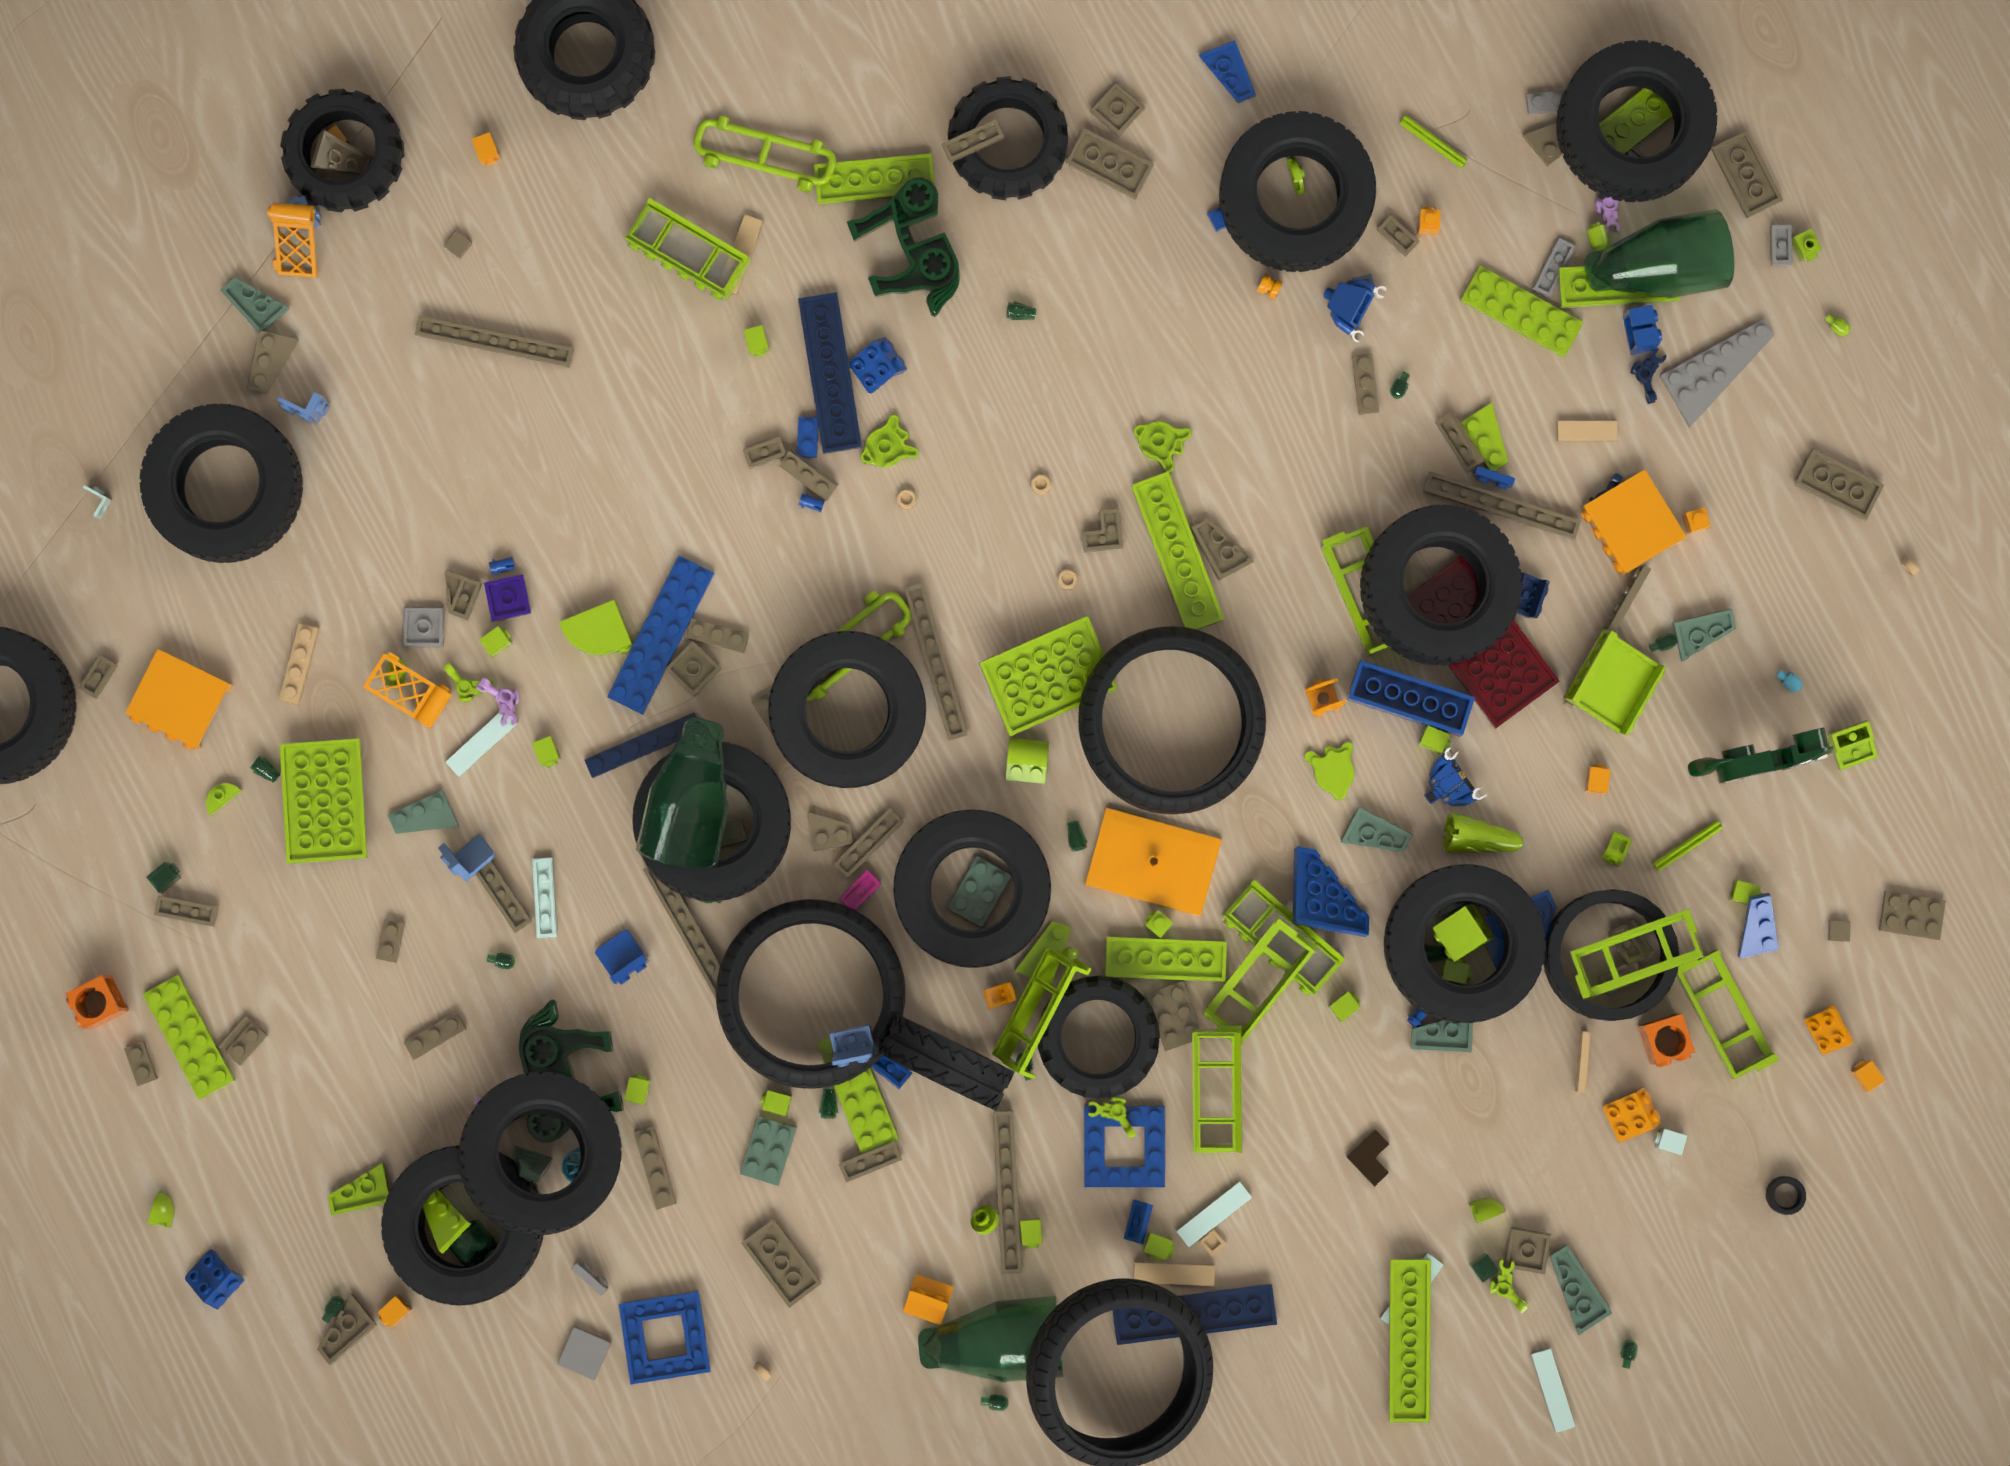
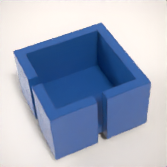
[1623,305,1662,355]

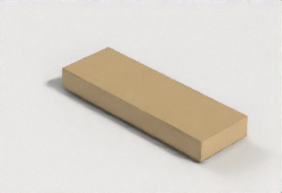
[1557,421,1618,441]
[1575,1031,1591,1092]

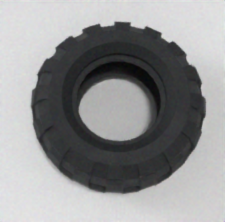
[513,0,656,120]

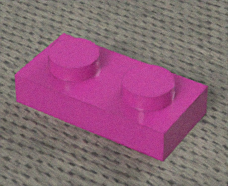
[839,870,881,910]

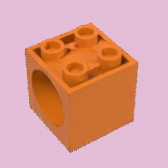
[66,975,129,1029]
[1638,1014,1695,1067]

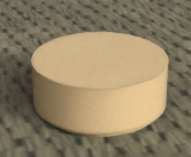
[1031,474,1051,495]
[897,489,917,510]
[1900,557,1919,576]
[1058,569,1077,590]
[753,1363,772,1382]

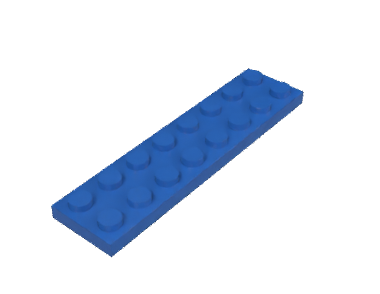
[607,556,715,715]

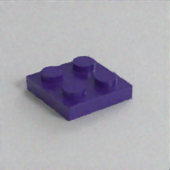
[484,574,532,622]

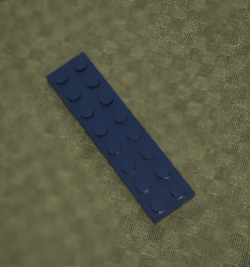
[798,292,862,454]
[1112,1284,1277,1345]

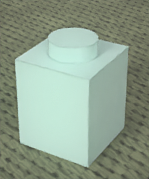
[1654,1128,1687,1155]

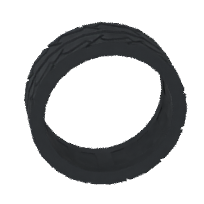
[1543,889,1679,1021]
[878,1014,1015,1111]

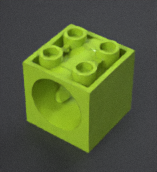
[1433,904,1495,962]

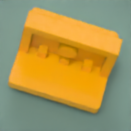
[1804,1004,1853,1055]
[903,1274,953,1325]

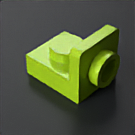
[1601,831,1632,867]

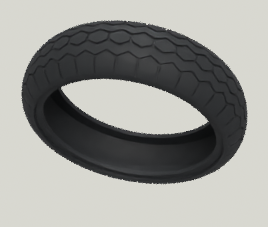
[1078,626,1266,815]
[716,899,906,1089]
[1026,1278,1213,1466]

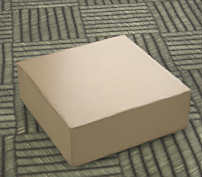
[1198,1228,1227,1257]

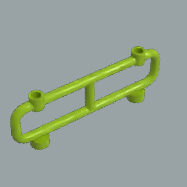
[693,116,836,193]
[806,590,912,703]

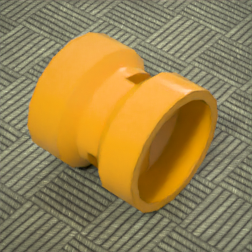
[1257,274,1283,300]

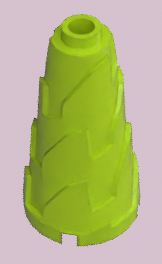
[1442,813,1523,854]

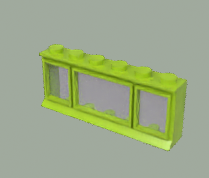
[624,197,752,301]
[1222,880,1345,996]

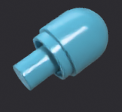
[1776,669,1803,692]

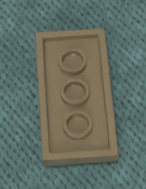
[1066,128,1154,200]
[1711,130,1783,218]
[1794,449,1884,521]
[741,1218,822,1308]

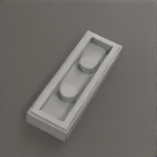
[1532,237,1576,299]

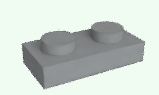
[1526,90,1565,115]
[1770,225,1793,266]
[571,1262,609,1296]

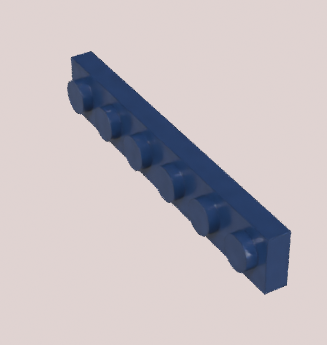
[584,713,702,778]

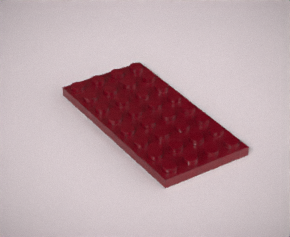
[1406,556,1560,729]

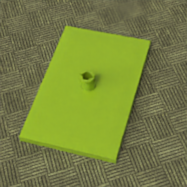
[979,616,1118,736]
[280,738,368,864]

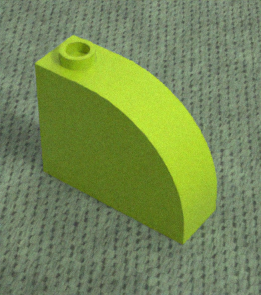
[559,600,633,656]

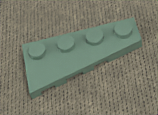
[1549,1245,1612,1335]

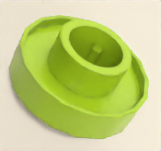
[970,1205,999,1235]

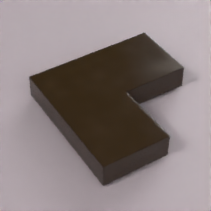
[1347,1129,1389,1187]

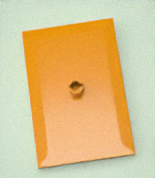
[1085,808,1222,917]

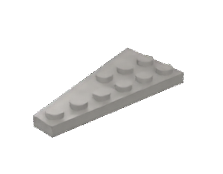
[1660,319,1774,428]

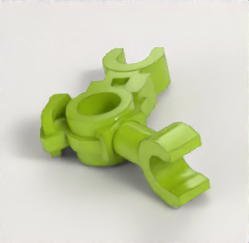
[443,663,493,702]
[1088,1097,1137,1139]
[1489,1258,1529,1313]

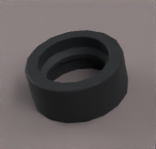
[1766,1176,1806,1215]

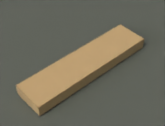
[718,214,763,295]
[1134,1262,1215,1286]

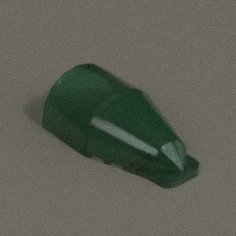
[1584,209,1735,298]
[636,717,729,869]
[918,1296,1063,1383]

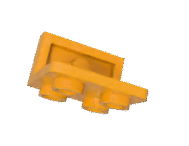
[1603,1087,1661,1142]

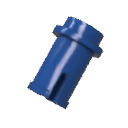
[798,493,825,513]
[489,557,515,575]
[1407,1009,1427,1028]

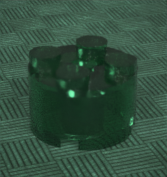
[449,1220,497,1266]

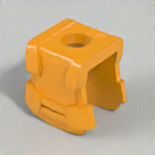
[1305,678,1346,717]

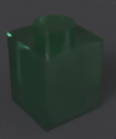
[146,862,181,893]
[1468,1253,1499,1283]

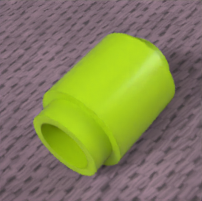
[1586,222,1611,253]
[384,659,408,688]

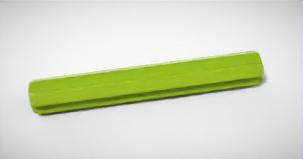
[1400,115,1467,168]
[1653,820,1723,871]

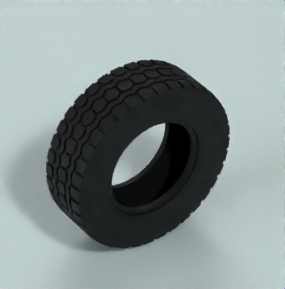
[1556,40,1718,202]
[1219,111,1376,272]
[139,403,303,563]
[1360,504,1522,665]
[0,627,76,784]
[768,631,926,788]
[632,741,791,901]
[893,809,1051,968]
[1384,864,1546,1023]
[458,1072,622,1236]
[381,1145,543,1306]

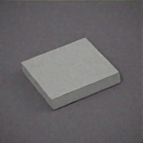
[403,607,445,648]
[557,1326,611,1380]

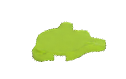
[860,414,919,468]
[1134,421,1192,474]
[1304,742,1355,800]

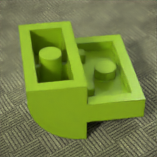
[1828,720,1878,770]
[1006,737,1049,784]

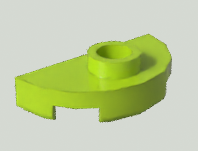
[1286,157,1305,196]
[206,783,242,816]

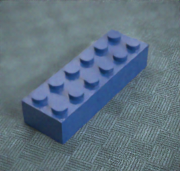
[1346,660,1475,737]

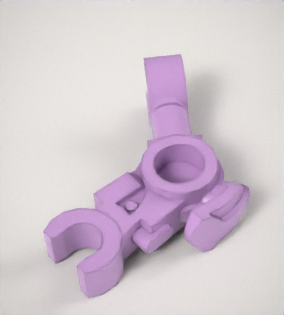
[1595,197,1620,233]
[476,678,520,726]

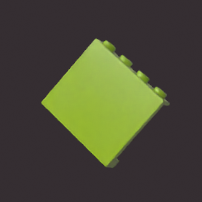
[1564,629,1666,736]

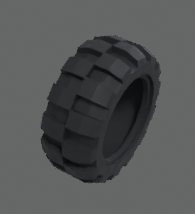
[948,76,1068,201]
[280,88,405,213]
[1038,975,1160,1099]

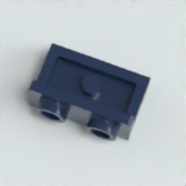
[1517,572,1550,619]

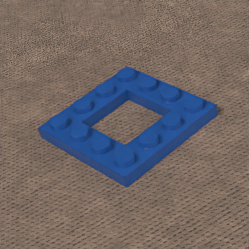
[1084,1106,1165,1187]
[619,1291,711,1385]

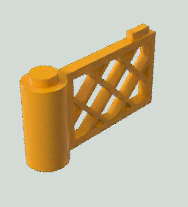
[267,202,318,278]
[363,652,452,729]

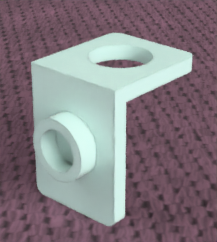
[83,485,111,519]

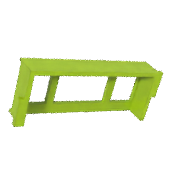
[1321,526,1390,657]
[1570,909,1705,999]
[1203,917,1316,1044]
[991,948,1092,1080]
[1676,949,1779,1079]
[1192,1025,1242,1153]

